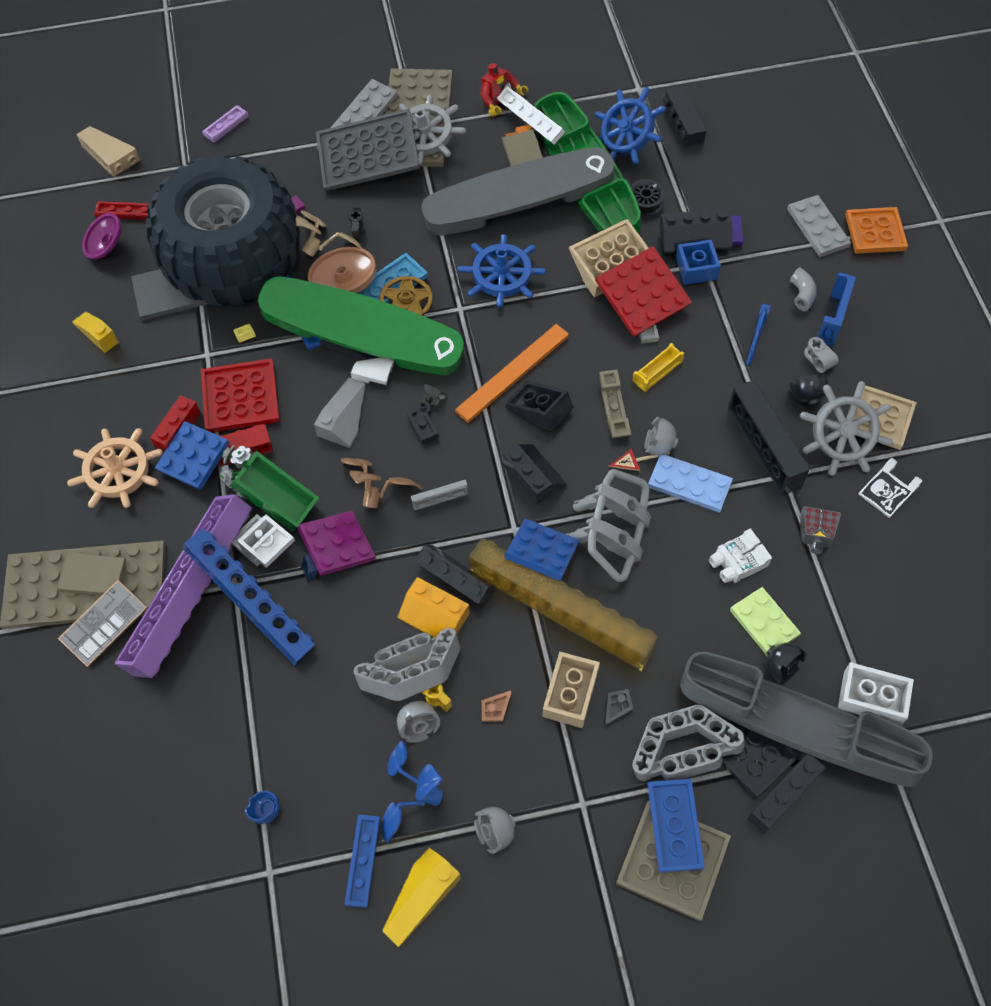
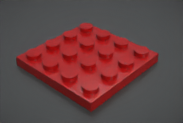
[595,246,692,338]
[201,358,280,433]

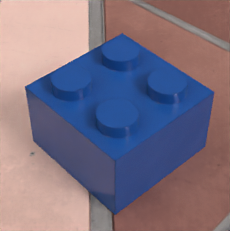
[676,240,721,285]

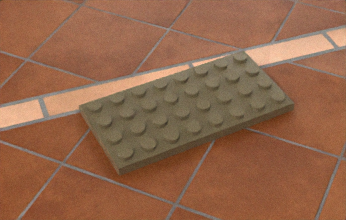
[385,69,452,167]
[0,541,166,629]

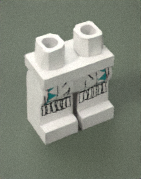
[709,528,772,583]

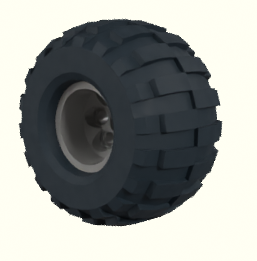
[146,155,300,307]

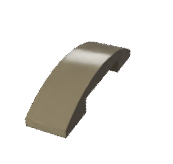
[599,370,631,438]

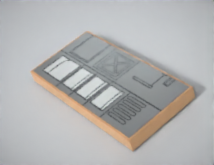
[58,580,148,667]

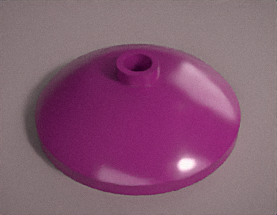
[82,213,122,260]

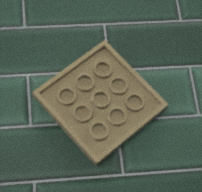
[616,801,731,922]

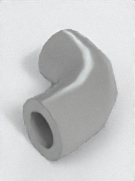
[790,267,817,311]

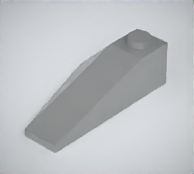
[314,378,365,448]

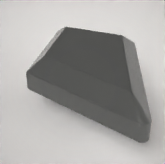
[605,689,633,725]

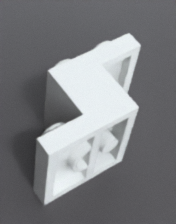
[231,514,295,568]

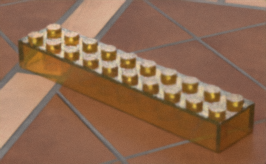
[469,538,658,671]

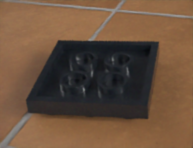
[712,724,801,799]

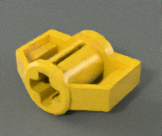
[421,684,452,712]

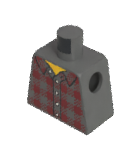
[800,506,841,554]

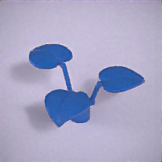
[382,740,444,844]

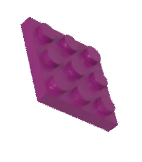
[298,511,376,576]

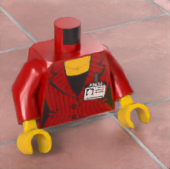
[480,63,528,116]

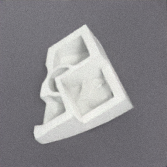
[351,358,395,385]

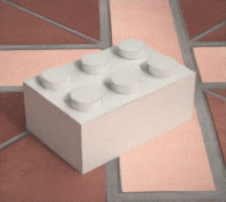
[838,662,914,726]

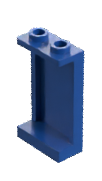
[817,273,856,347]

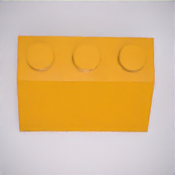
[398,577,470,638]

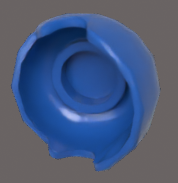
[245,791,280,824]

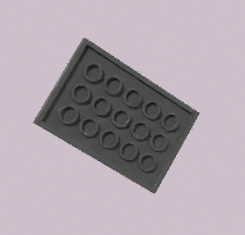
[316,109,420,191]

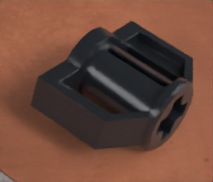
[348,208,365,241]

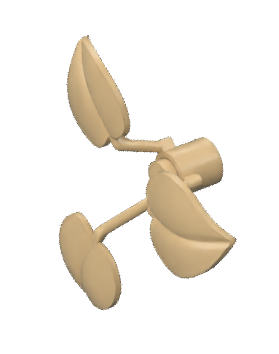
[295,210,362,257]

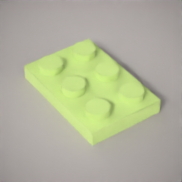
[730,587,801,657]

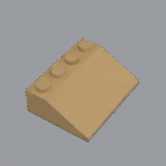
[569,219,649,297]

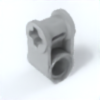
[804,337,839,373]

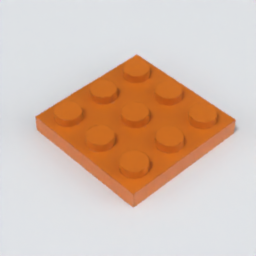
[845,207,908,254]

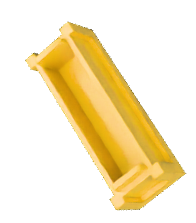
[632,343,684,392]

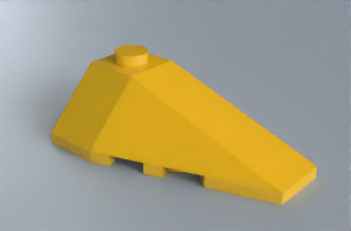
[383,848,461,947]

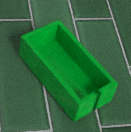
[230,451,319,532]

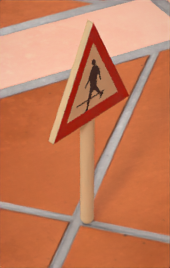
[609,449,670,471]

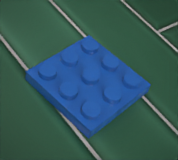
[155,421,230,490]
[504,518,579,581]

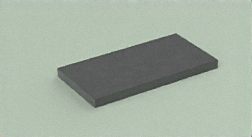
[131,269,207,321]

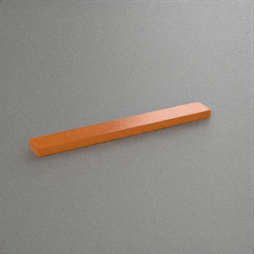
[455,324,569,423]

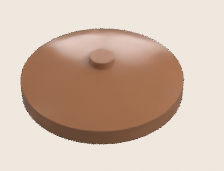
[308,247,377,293]

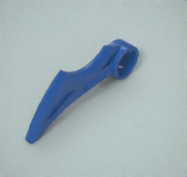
[746,303,771,365]

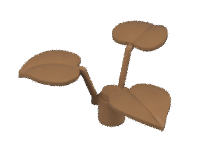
[341,458,422,508]

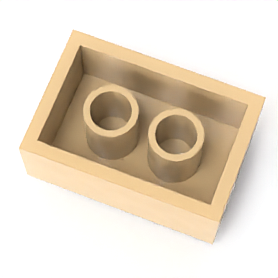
[542,652,600,728]

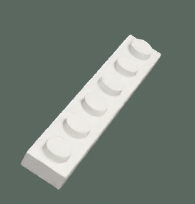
[497,86,565,144]

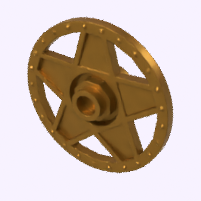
[380,276,432,316]

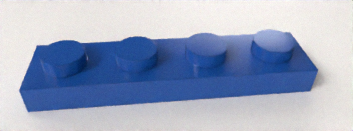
[344,815,380,908]

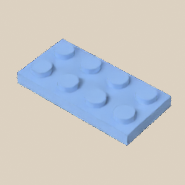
[648,455,733,513]

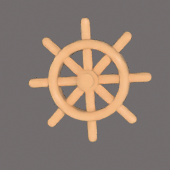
[67,428,163,508]

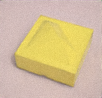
[233,324,256,343]

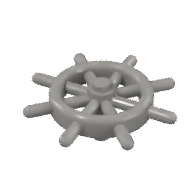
[399,95,466,166]
[800,381,893,476]

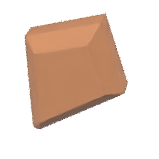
[481,691,512,722]

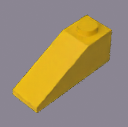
[72,312,119,353]

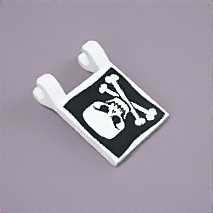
[858,458,922,518]

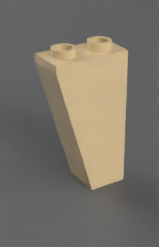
[77,126,140,177]

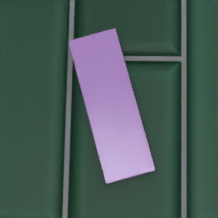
[202,105,249,143]

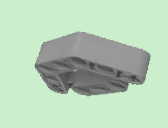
[353,628,461,701]
[632,705,744,781]

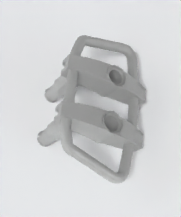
[565,469,651,582]

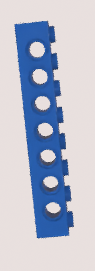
[183,528,315,666]

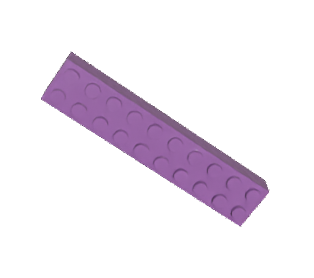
[114,494,252,678]

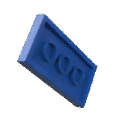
[647,779,705,873]

